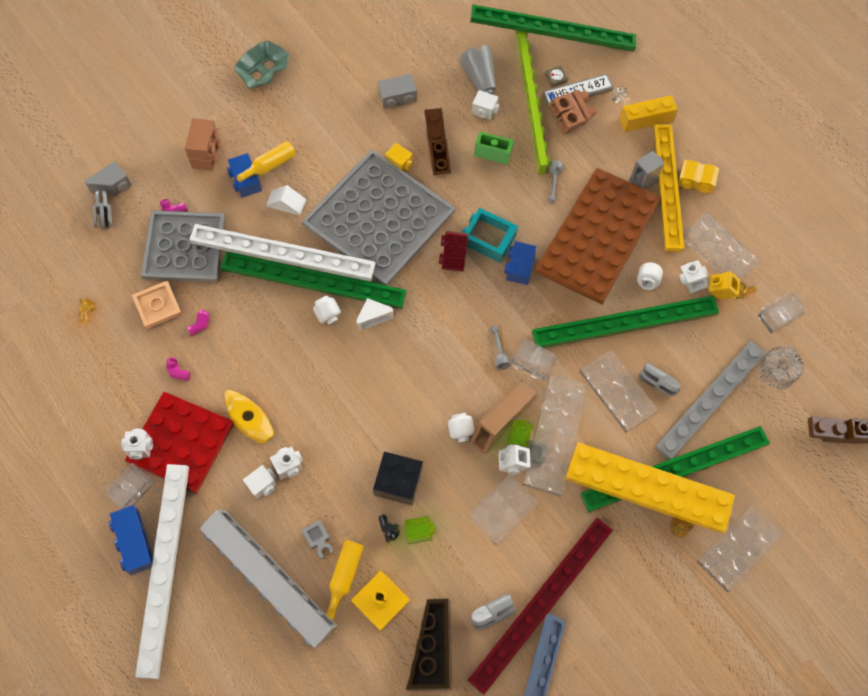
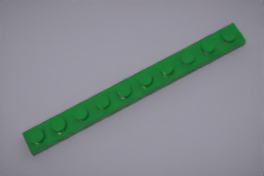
[470,4,636,52]
[221,251,407,309]
[531,295,719,349]
[580,426,770,513]

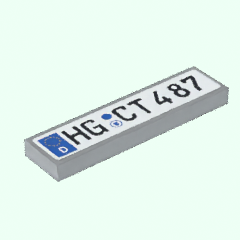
[543,74,613,108]

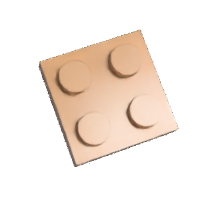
[132,281,182,329]

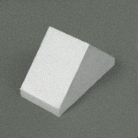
[266,185,306,216]
[356,298,394,331]

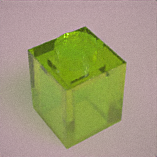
[506,419,533,448]
[404,516,436,544]

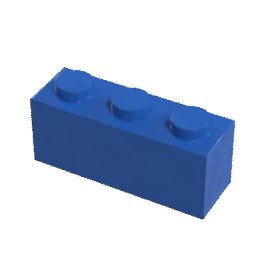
[109,505,153,576]

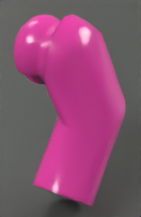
[160,199,188,212]
[187,310,210,336]
[166,357,191,381]

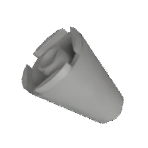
[458,45,496,95]

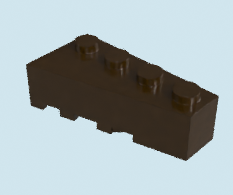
[406,599,452,691]

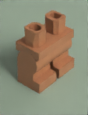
[548,89,597,135]

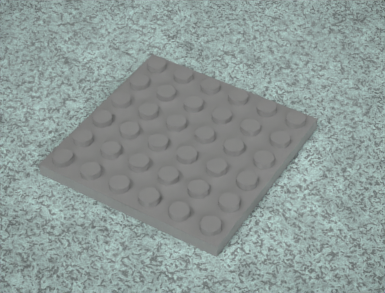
[302,149,456,286]

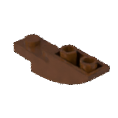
[424,108,451,176]
[808,416,868,444]

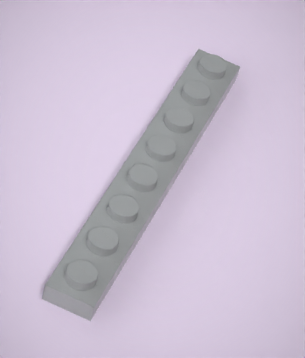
[655,341,766,460]

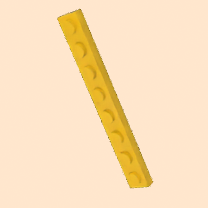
[653,124,684,252]

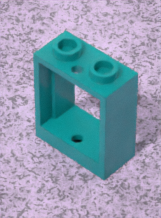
[462,208,518,263]

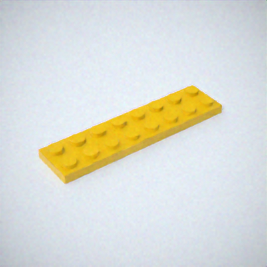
[565,442,735,534]

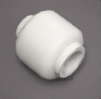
[637,262,663,290]
[313,296,341,325]
[447,413,475,443]

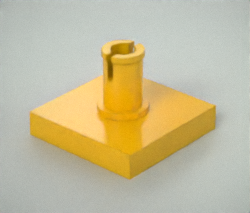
[351,570,410,632]

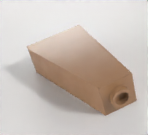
[470,381,537,454]

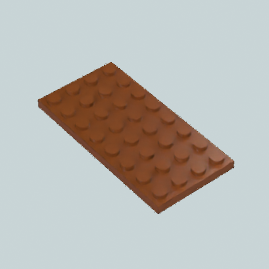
[534,168,661,305]

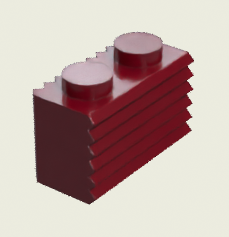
[439,231,468,272]

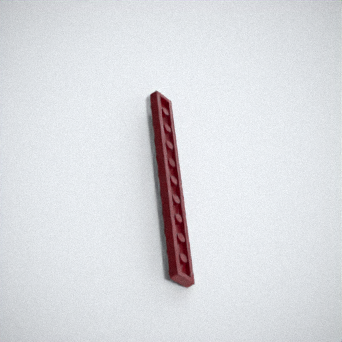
[467,518,613,696]

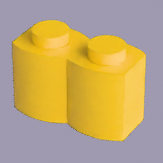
[678,160,719,193]

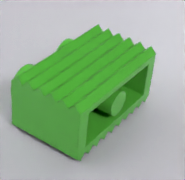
[474,131,514,165]

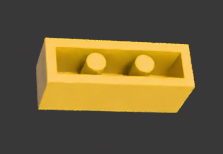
[619,95,678,132]

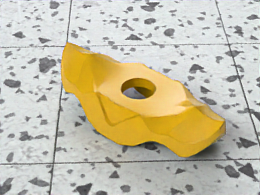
[224,390,274,444]

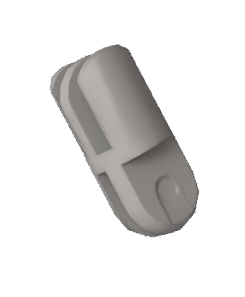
[92,190,113,228]
[638,362,681,396]
[471,594,516,630]

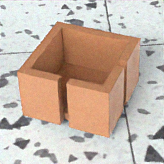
[185,118,221,171]

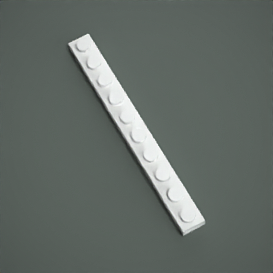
[189,224,376,281]
[135,464,189,679]

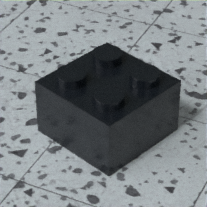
[373,451,423,506]

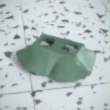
[234,41,290,89]

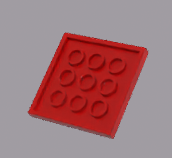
[125,391,234,493]

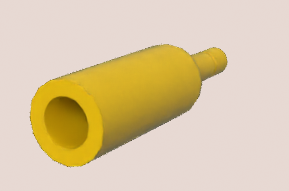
[237,141,295,182]
[326,539,365,620]

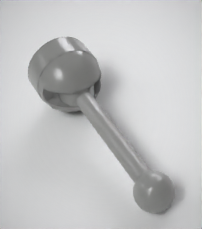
[548,161,563,203]
[491,326,511,370]

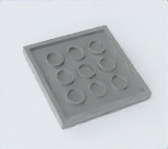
[141,211,226,283]

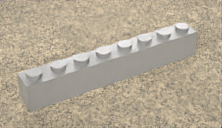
[200,509,338,648]

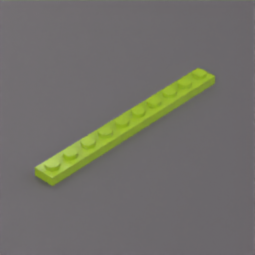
[515,30,550,175]

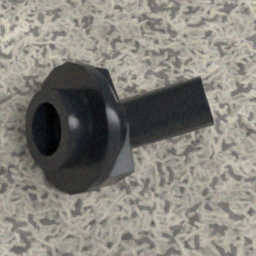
[378,515,400,543]

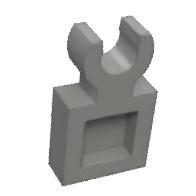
[302,520,334,560]

